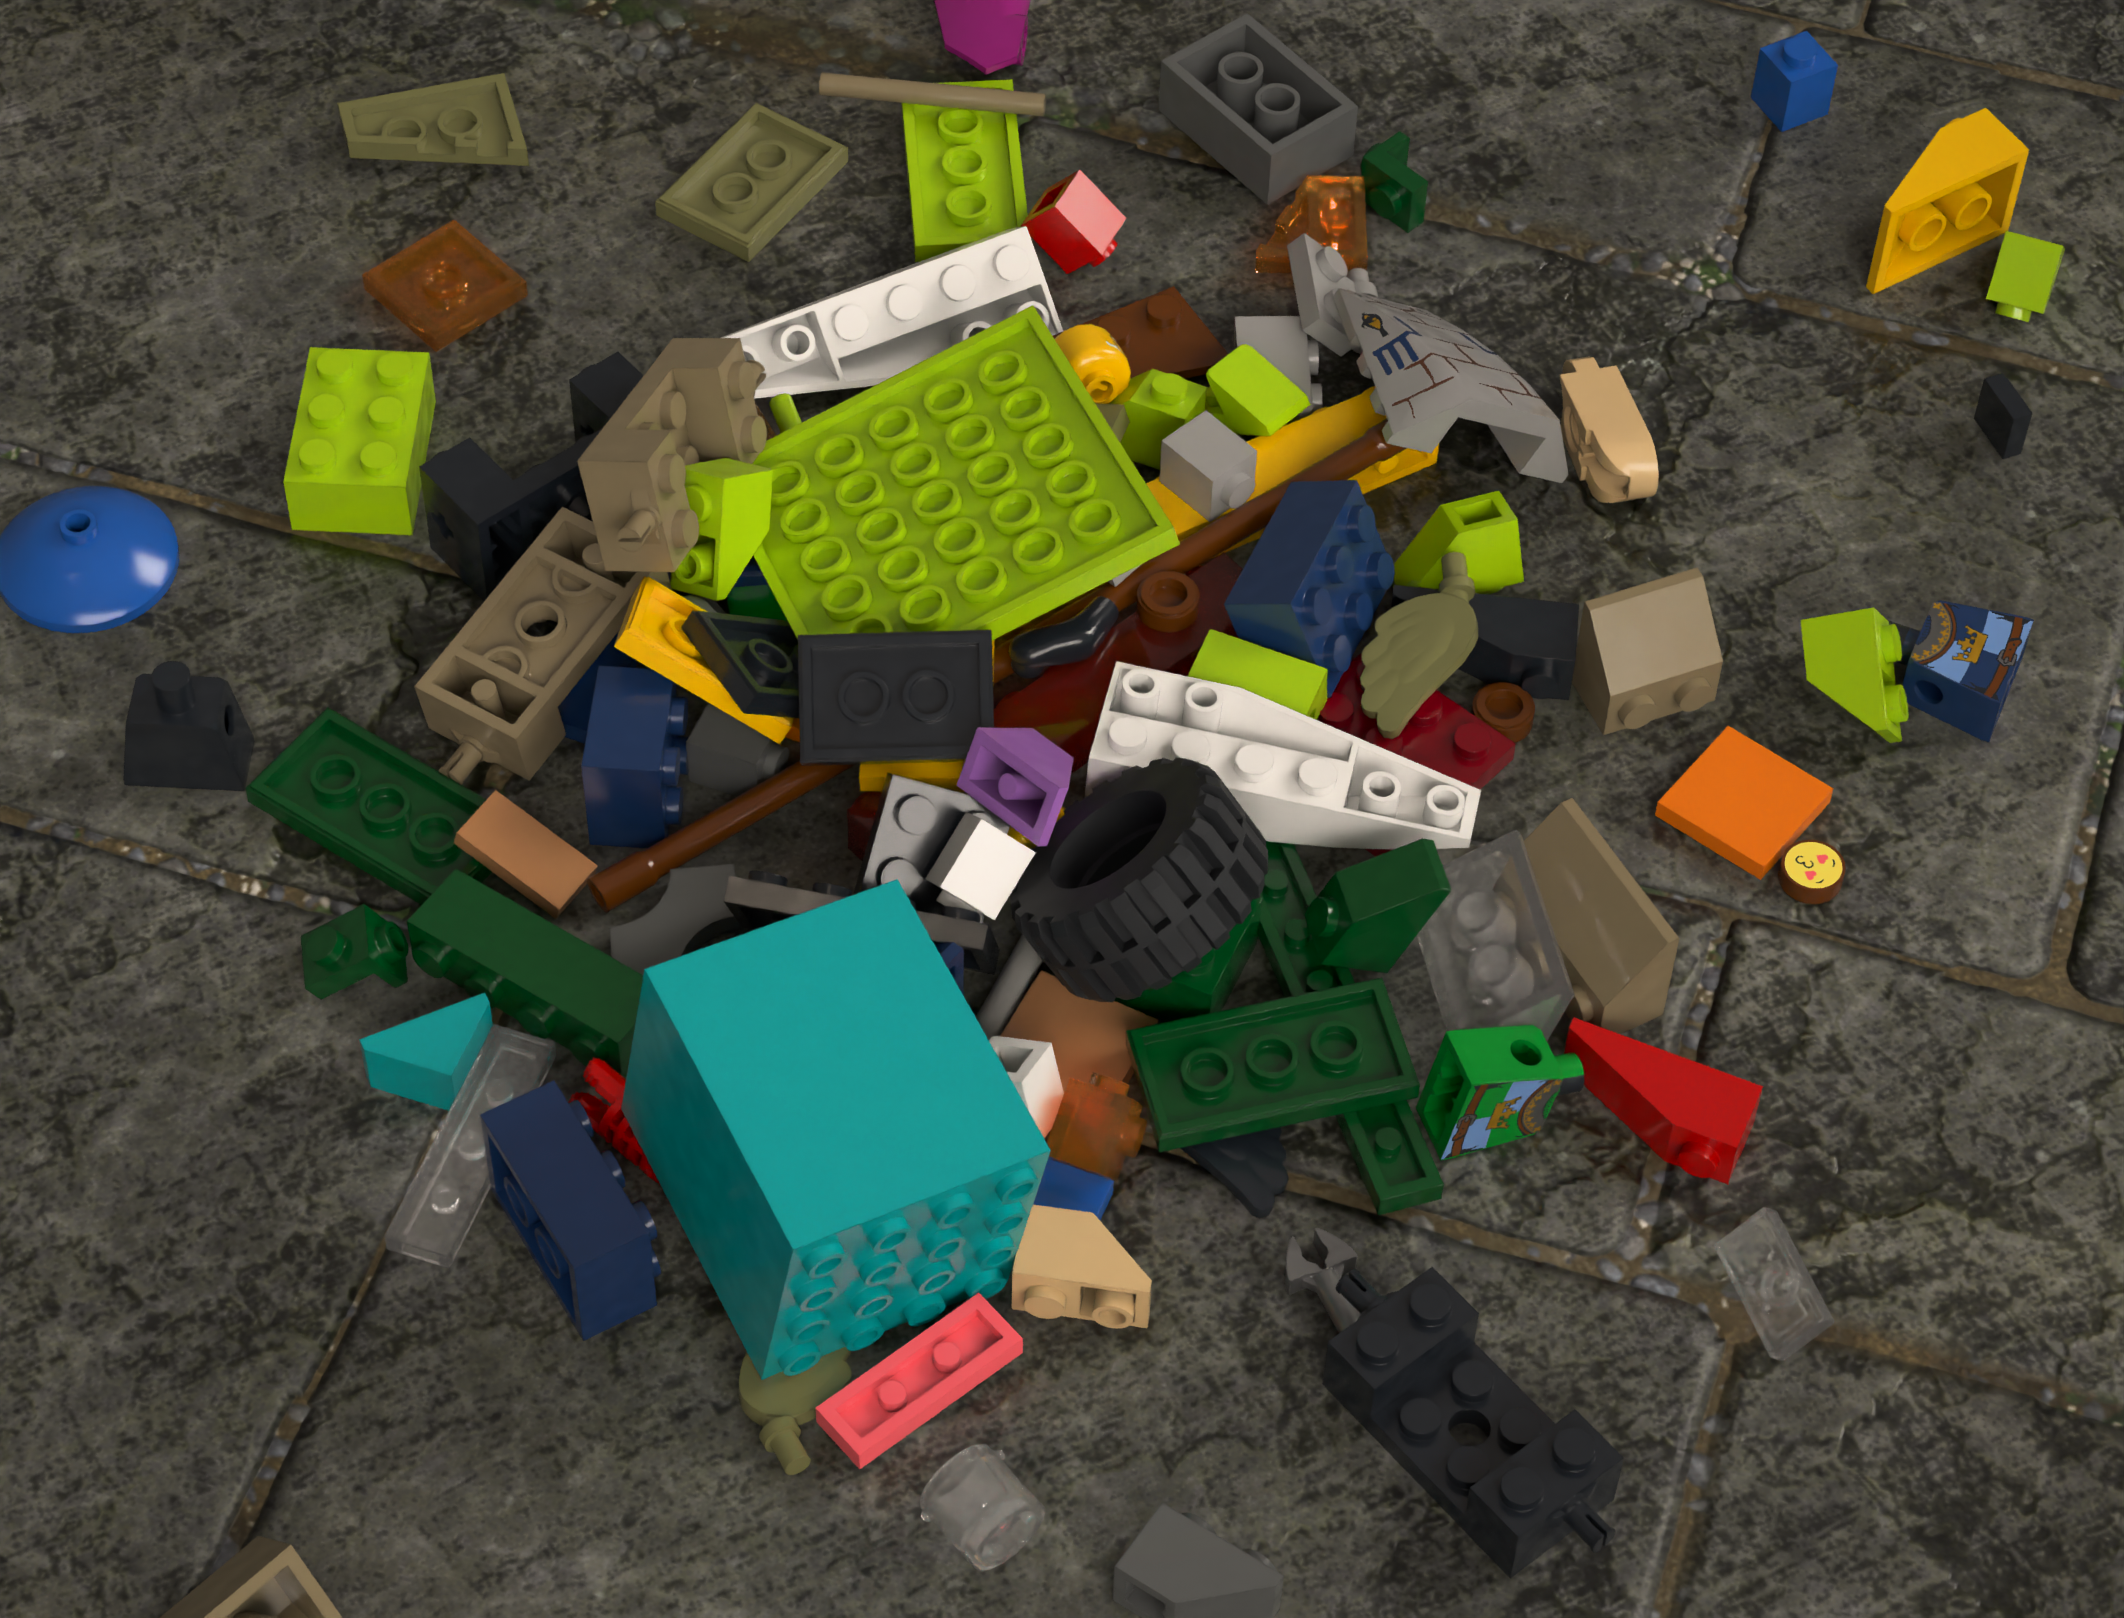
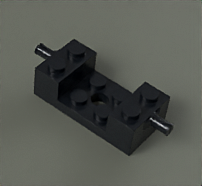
[1322,1267,1624,1579]

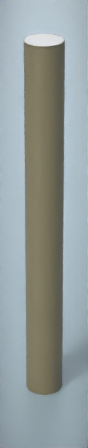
[819,72,1046,117]

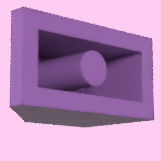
[956,727,1073,846]

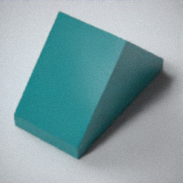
[359,993,495,1114]

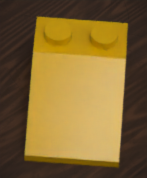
[1866,108,2029,294]

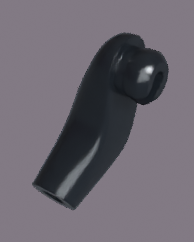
[1008,596,1119,679]

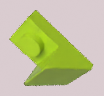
[1204,344,1311,436]

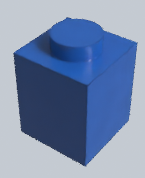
[1751,31,1838,132]

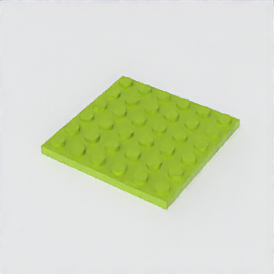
[752,305,1180,640]

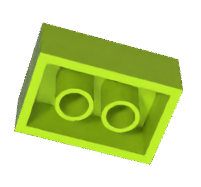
[283,347,436,535]

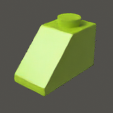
[1986,231,2065,322]
[1109,368,1208,470]

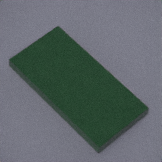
[245,707,492,905]
[1126,977,1420,1152]

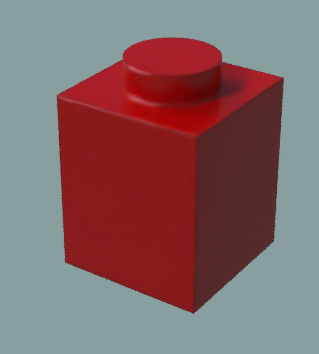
[1021,170,1127,274]

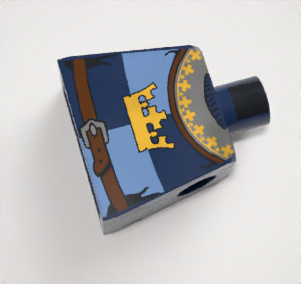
[1888,600,2034,742]

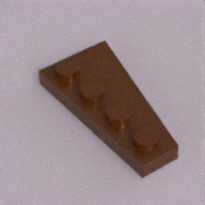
[1053,286,1228,380]

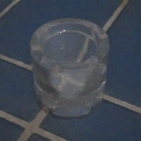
[920,1444,1045,1571]

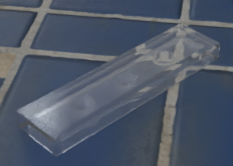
[384,1024,557,1269]

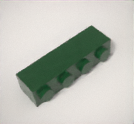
[407,869,643,1078]

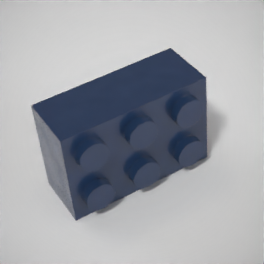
[1224,480,1395,698]
[480,1080,661,1341]

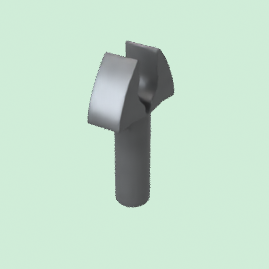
[1285,1228,1360,1333]

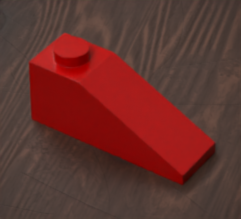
[1564,1017,1763,1185]

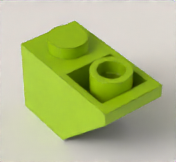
[670,458,773,601]
[1392,491,1524,594]
[1800,607,1909,743]

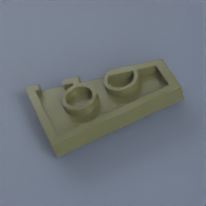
[337,73,529,166]

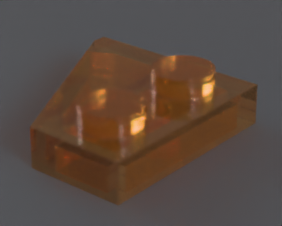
[1255,175,1368,273]

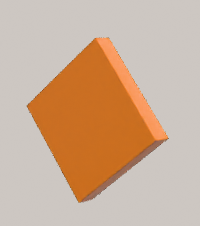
[1655,726,1834,880]

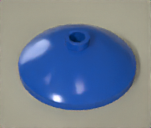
[0,486,180,633]

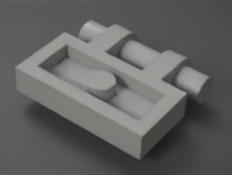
[1287,233,1378,356]

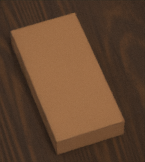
[454,790,598,919]

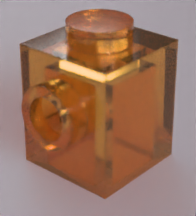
[1047,1072,1147,1182]

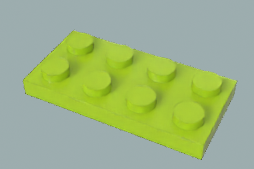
[901,79,1028,262]

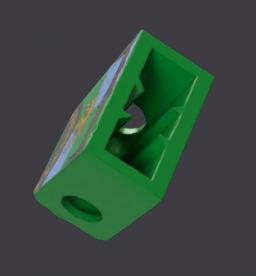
[1416,1025,1584,1161]

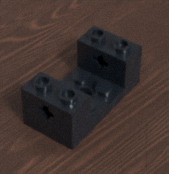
[419,352,644,601]

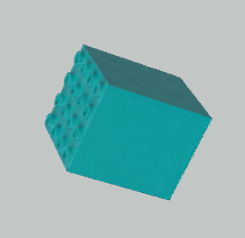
[621,879,1051,1380]

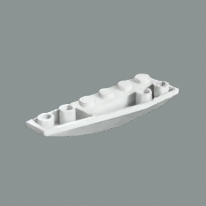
[721,226,1063,399]
[1084,661,1481,850]

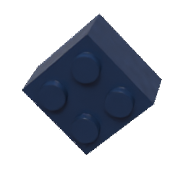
[581,665,688,848]

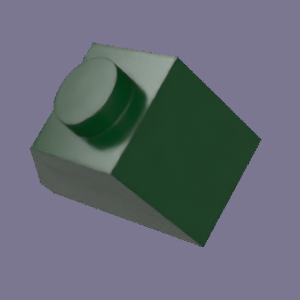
[1304,838,1452,973]

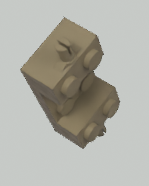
[577,338,767,572]
[414,507,672,785]

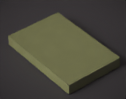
[655,103,848,262]

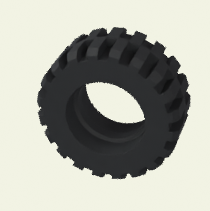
[1010,757,1268,1003]

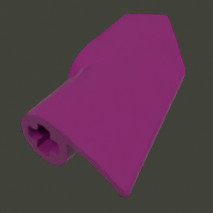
[933,0,1031,75]

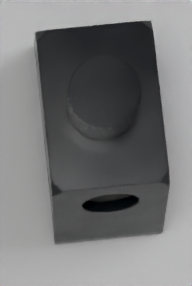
[123,661,255,791]

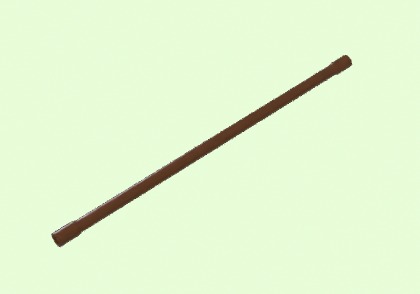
[587,418,1407,913]

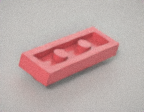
[815,1293,1023,1469]

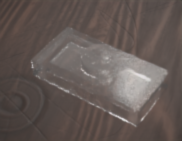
[1713,1207,1835,1361]

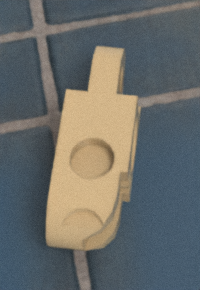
[1559,356,1659,503]

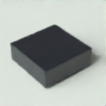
[1974,373,2032,459]

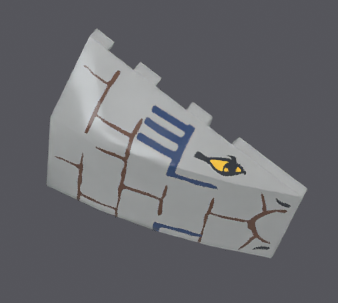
[1333,288,1569,483]

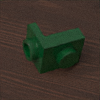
[1359,131,1428,233]
[301,904,409,1000]

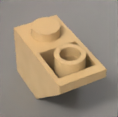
[1012,1204,1152,1329]

